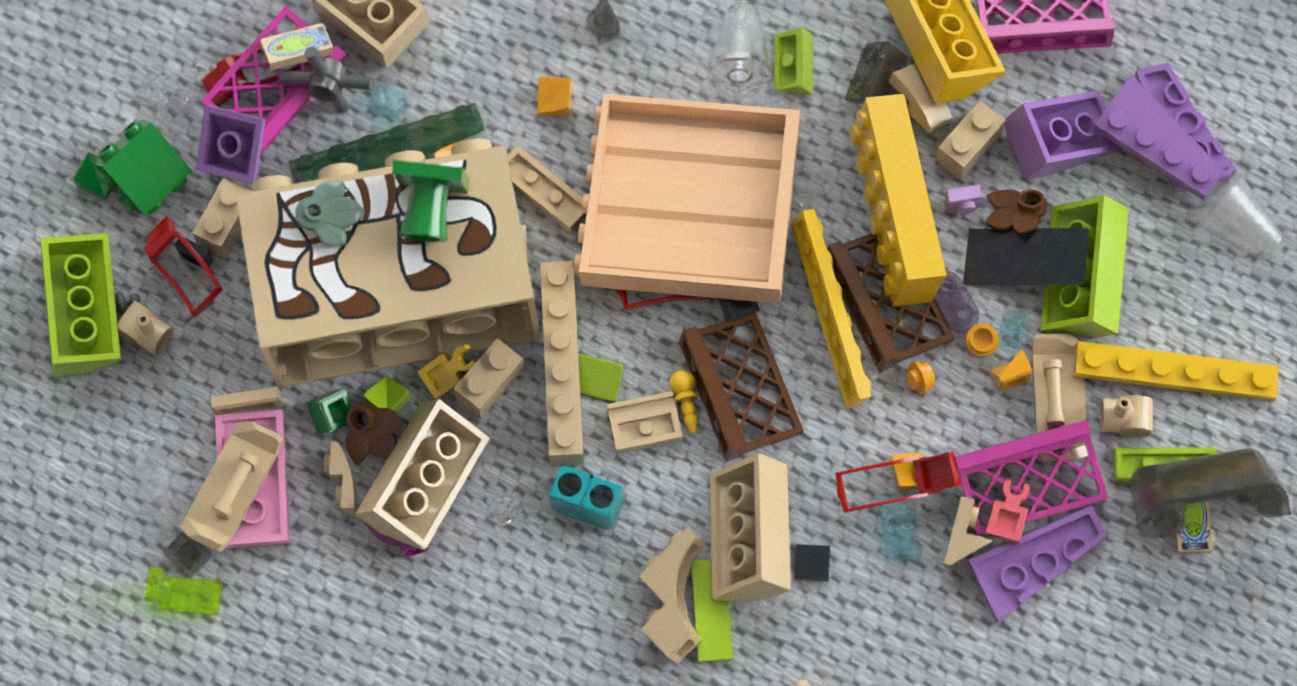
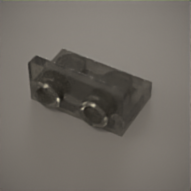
[845,41,913,103]

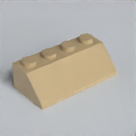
[355,399,489,550]
[710,453,791,601]

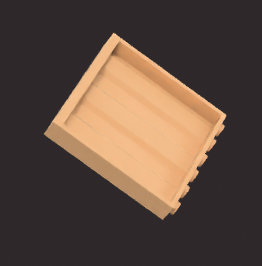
[574,94,800,304]

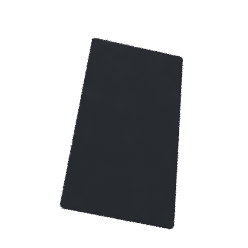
[963,228,1089,285]

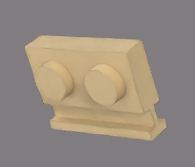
[607,391,683,454]

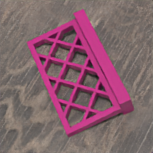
[976,0,1115,54]
[200,6,347,156]
[955,420,1109,535]

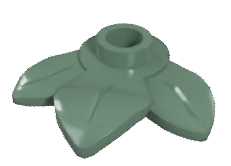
[295,180,365,246]

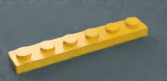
[790,209,871,409]
[1073,341,1279,401]

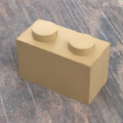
[936,100,1005,180]
[192,177,252,259]
[454,338,524,418]

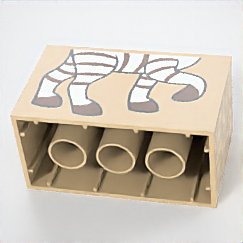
[236,138,541,388]

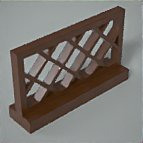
[827,233,955,373]
[679,312,804,462]

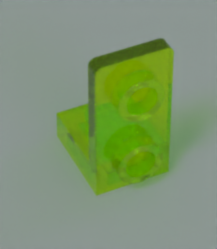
[144,567,223,616]

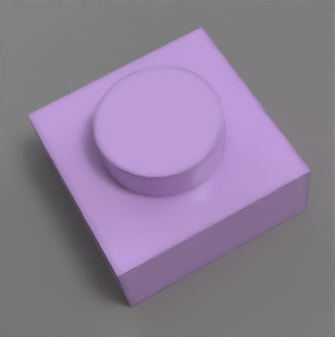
[945,184,983,215]

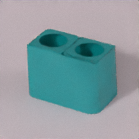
[549,464,626,530]

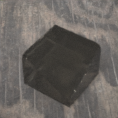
[586,0,621,46]
[163,532,214,580]

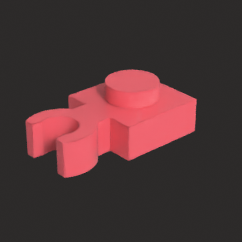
[986,479,1030,544]

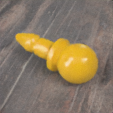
[669,370,698,434]

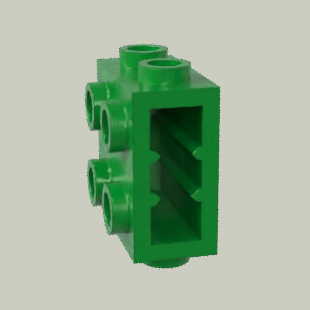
[93,120,193,216]

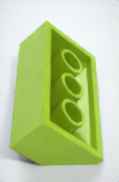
[1040,195,1129,338]
[41,233,121,377]

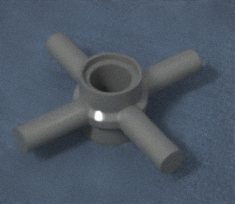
[280,46,375,113]

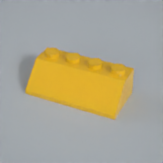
[885,0,1005,103]

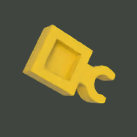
[417,345,478,400]

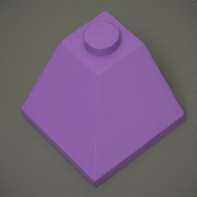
[195,105,265,184]

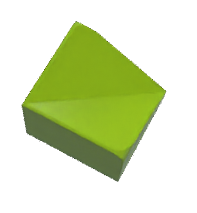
[363,376,411,414]

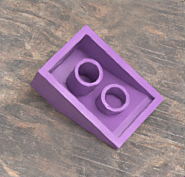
[1004,91,1123,180]

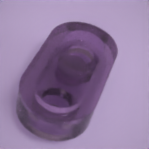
[934,271,979,334]

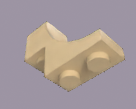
[639,527,706,664]

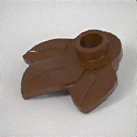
[986,189,1047,234]
[345,402,403,465]

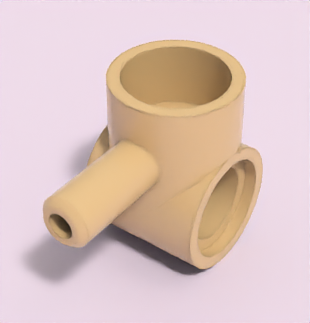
[117,301,174,356]
[1100,395,1153,437]

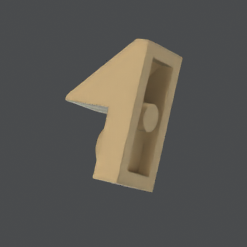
[944,496,993,565]

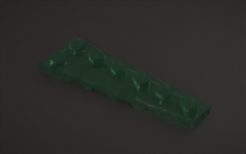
[288,103,485,184]

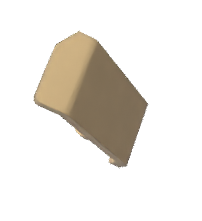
[1032,334,1087,461]
[180,421,283,552]

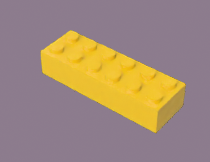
[850,94,947,307]

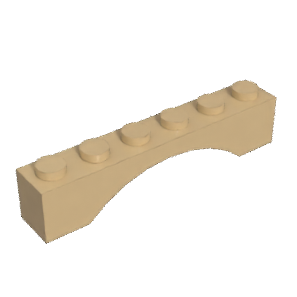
[540,261,584,466]

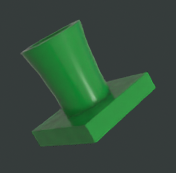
[392,160,470,243]

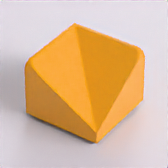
[537,76,572,117]
[990,349,1032,392]

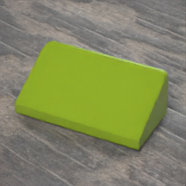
[774,27,813,95]
[578,354,624,403]

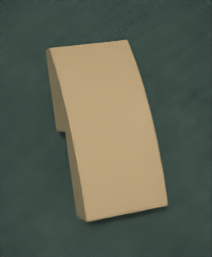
[889,63,953,133]
[324,442,357,516]

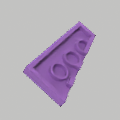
[1135,63,1239,193]
[1093,75,1224,201]
[967,505,1107,624]

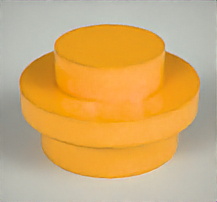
[966,324,999,357]
[906,361,935,395]

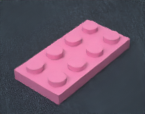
[215,410,290,549]

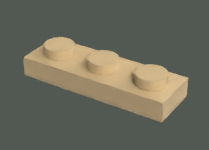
[507,145,587,233]

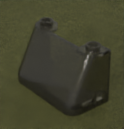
[1130,449,1292,539]

